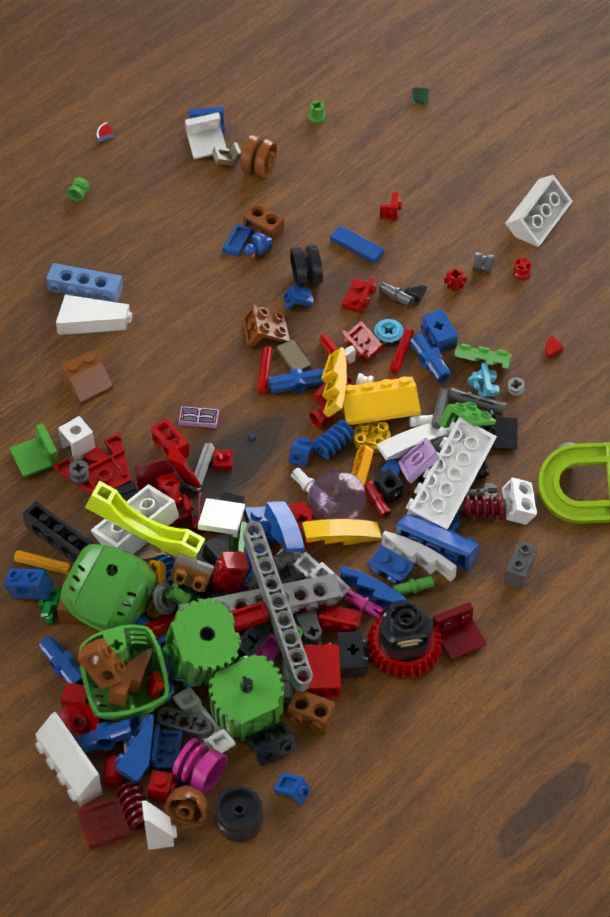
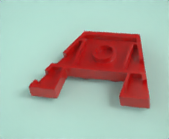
[53,433,131,496]

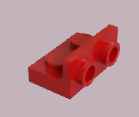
[342,276,377,314]
[318,604,362,632]

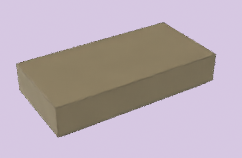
[277,340,311,371]

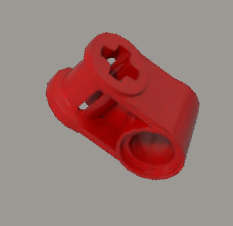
[156,472,183,504]

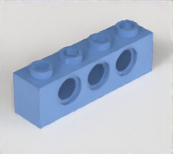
[46,263,123,303]

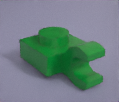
[39,588,62,624]

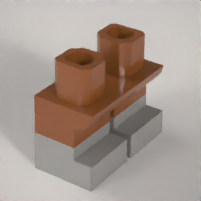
[170,553,214,592]

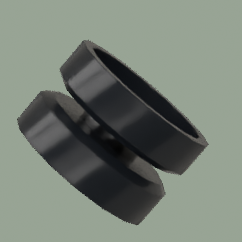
[290,244,323,287]
[215,786,263,842]

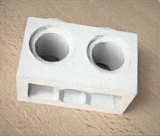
[502,478,537,525]

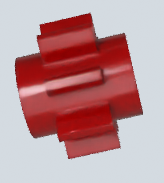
[444,269,467,291]

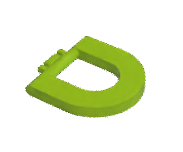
[538,442,610,524]

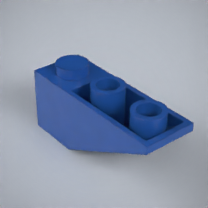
[115,715,154,784]

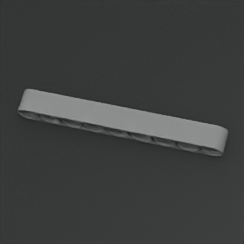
[243,521,313,691]

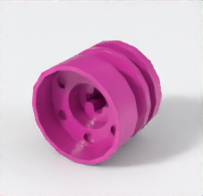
[172,738,227,794]

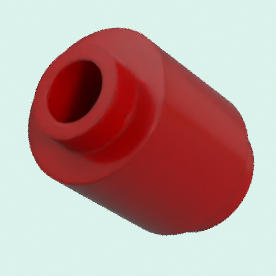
[103,755,124,789]

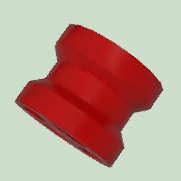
[513,257,532,280]

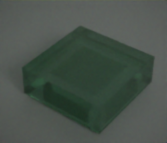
[411,87,430,105]

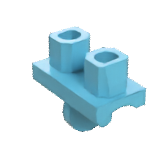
[467,363,499,398]

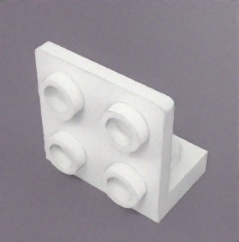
[185,113,226,159]

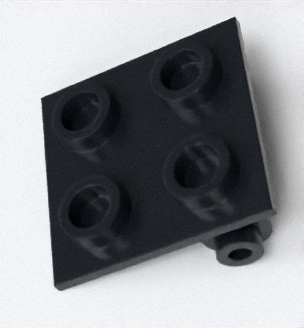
[480,410,518,450]

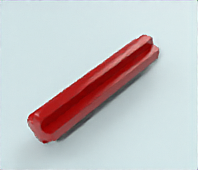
[390,328,414,374]
[319,334,349,366]
[257,347,272,394]

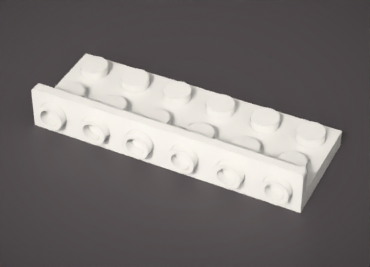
[406,417,497,531]

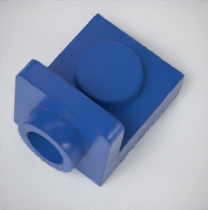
[273,772,311,806]

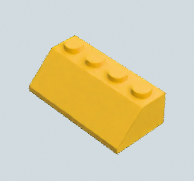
[341,377,421,425]

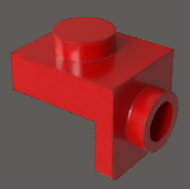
[380,192,402,220]
[171,494,195,525]

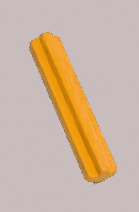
[14,550,71,574]

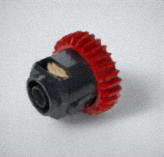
[367,600,442,680]

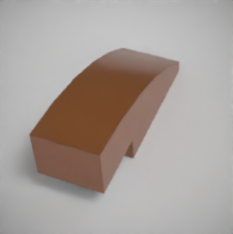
[109,648,153,707]

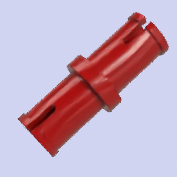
[363,481,392,519]

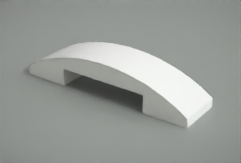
[172,687,236,753]

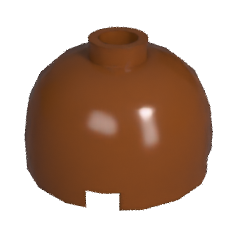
[164,786,208,829]

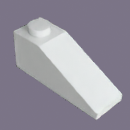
[142,801,177,850]

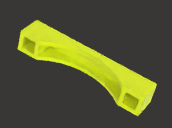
[85,481,205,559]

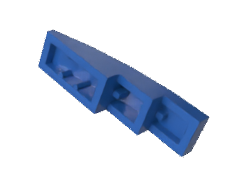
[340,565,407,611]

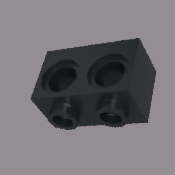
[236,623,273,661]

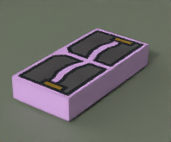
[179,406,219,428]

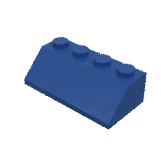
[396,514,479,572]

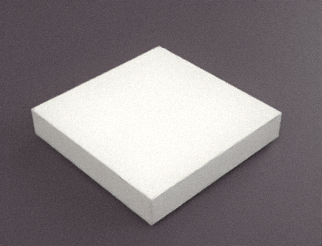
[198,498,245,535]

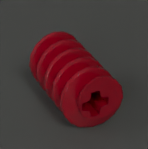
[464,494,504,521]
[116,782,148,831]

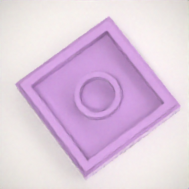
[398,437,440,483]

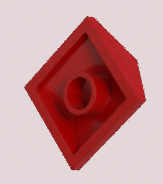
[168,441,202,489]

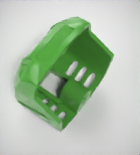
[60,544,157,631]
[79,625,170,721]

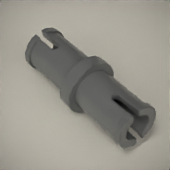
[378,281,414,307]

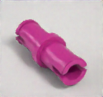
[344,589,385,620]

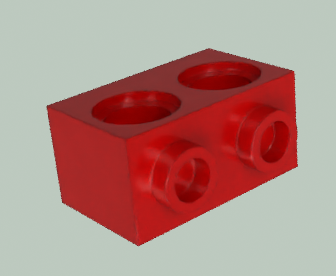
[151,418,190,459]
[210,552,249,593]

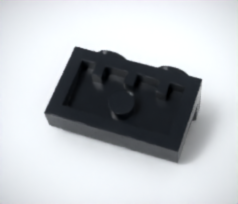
[246,721,297,766]

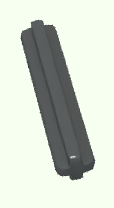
[431,387,450,429]

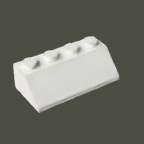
[505,175,573,247]
[91,484,179,554]
[35,712,102,807]

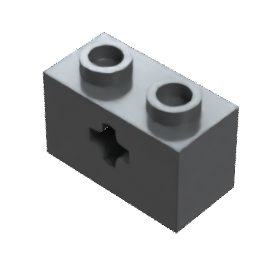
[504,540,538,590]

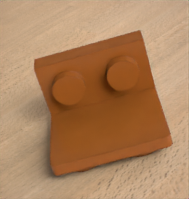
[242,305,289,348]

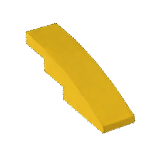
[321,347,346,417]
[302,519,382,546]

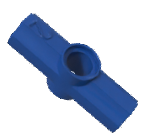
[410,333,451,384]
[268,368,324,393]
[39,636,84,686]
[74,718,137,753]

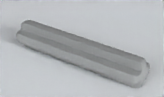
[189,443,215,492]

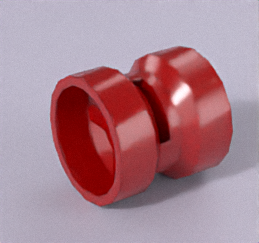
[309,403,336,428]

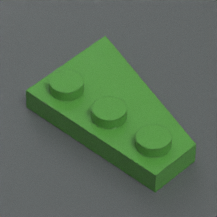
[454,344,512,369]

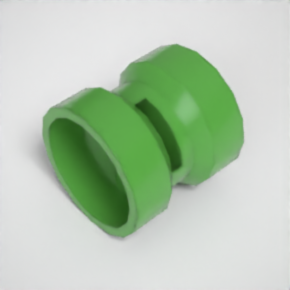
[67,177,90,202]

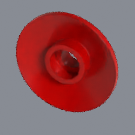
[59,702,99,738]

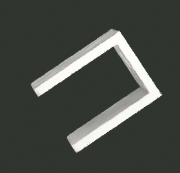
[58,416,95,461]

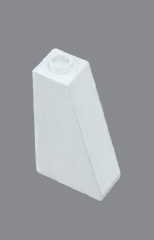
[56,295,132,335]

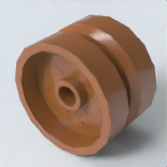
[240,135,278,178]

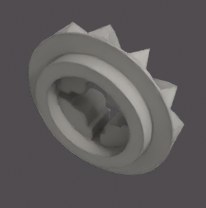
[151,583,177,615]

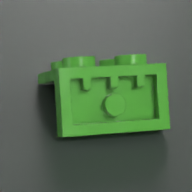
[439,402,496,428]
[10,423,59,478]

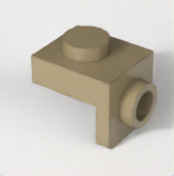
[212,142,241,166]

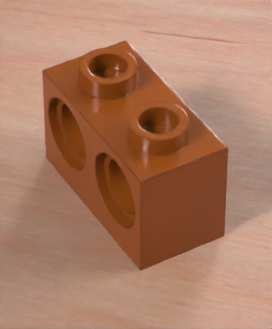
[243,203,284,242]
[78,638,126,689]
[287,690,335,733]

